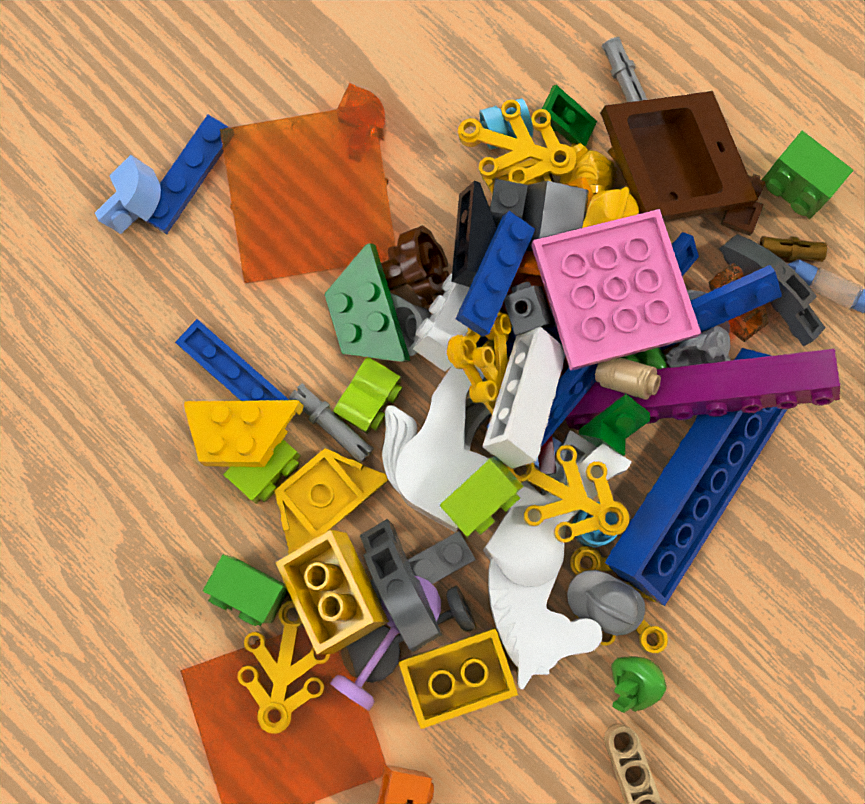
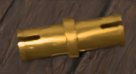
[759,236,827,262]

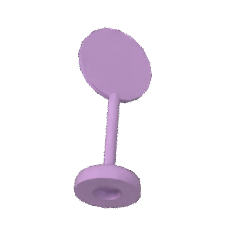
[330,576,441,711]

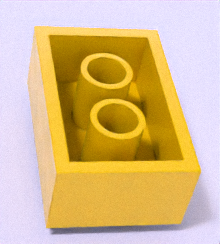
[276,530,389,654]
[398,628,518,729]

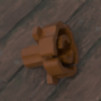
[381,225,450,307]

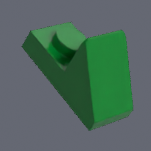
[540,85,597,147]
[578,394,650,456]

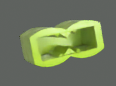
[333,356,403,434]

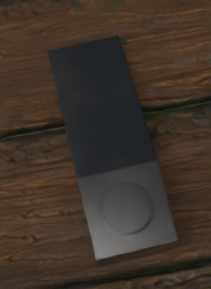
[451,181,497,287]

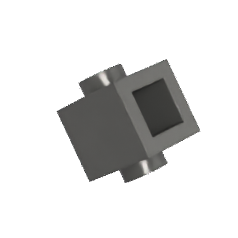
[504,282,555,335]

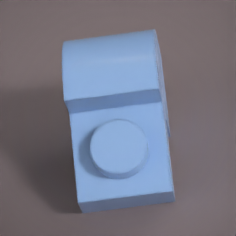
[95,155,161,234]

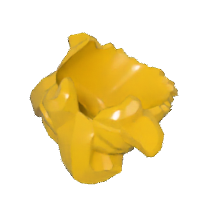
[559,143,617,195]

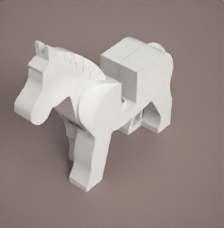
[382,365,631,689]

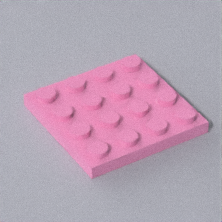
[531,209,701,371]

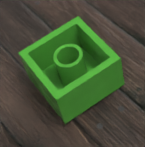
[762,130,853,219]
[203,554,288,626]

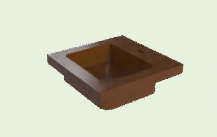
[600,91,758,221]

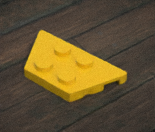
[184,400,304,467]
[274,448,389,554]

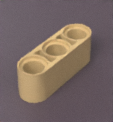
[604,724,662,804]

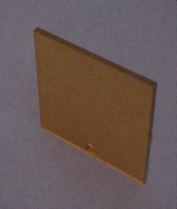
[220,103,396,284]
[180,626,387,804]

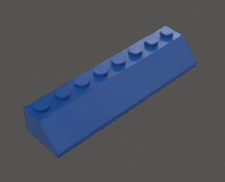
[604,348,787,606]

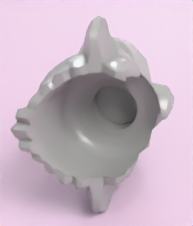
[665,326,731,368]

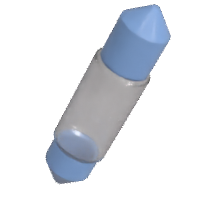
[788,259,865,313]

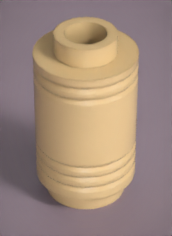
[595,357,661,400]

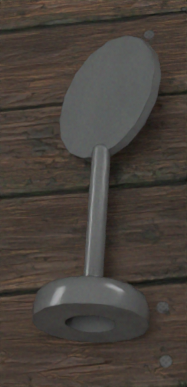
[341,585,476,682]

